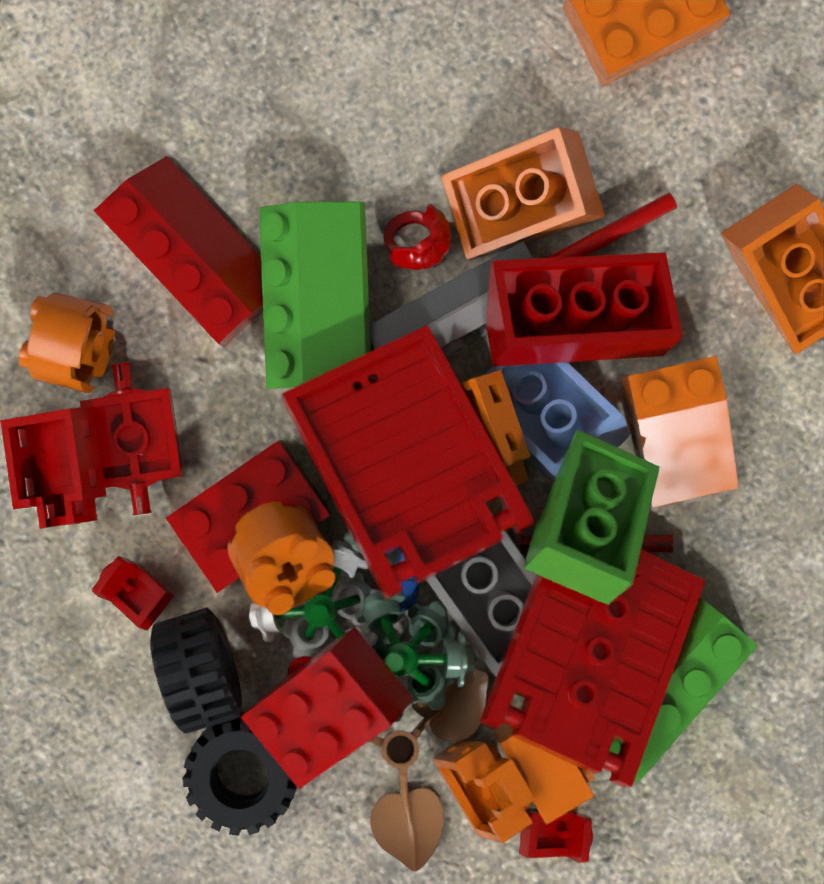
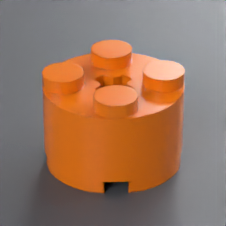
[19,292,115,393]
[228,502,335,615]

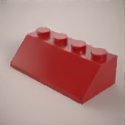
[93,156,263,347]
[486,252,683,367]

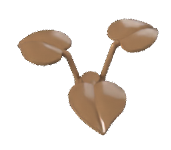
[344,669,489,872]

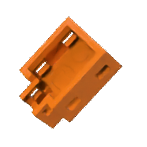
[460,370,531,486]
[432,740,536,844]

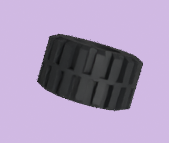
[150,607,242,734]
[182,712,297,836]

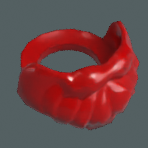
[383,204,452,270]

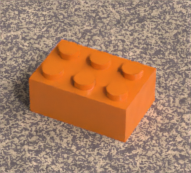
[563,0,731,87]

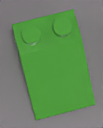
[524,430,660,605]

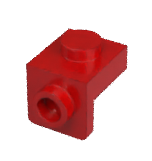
[92,556,175,631]
[519,809,593,863]

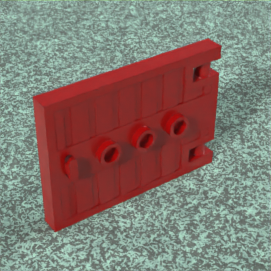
[282,325,535,600]
[480,549,706,787]

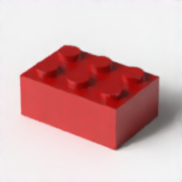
[166,440,332,593]
[240,626,414,789]

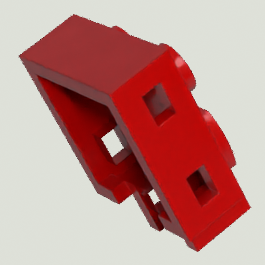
[0,406,107,529]

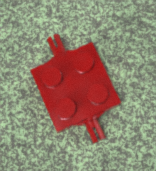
[80,362,184,516]

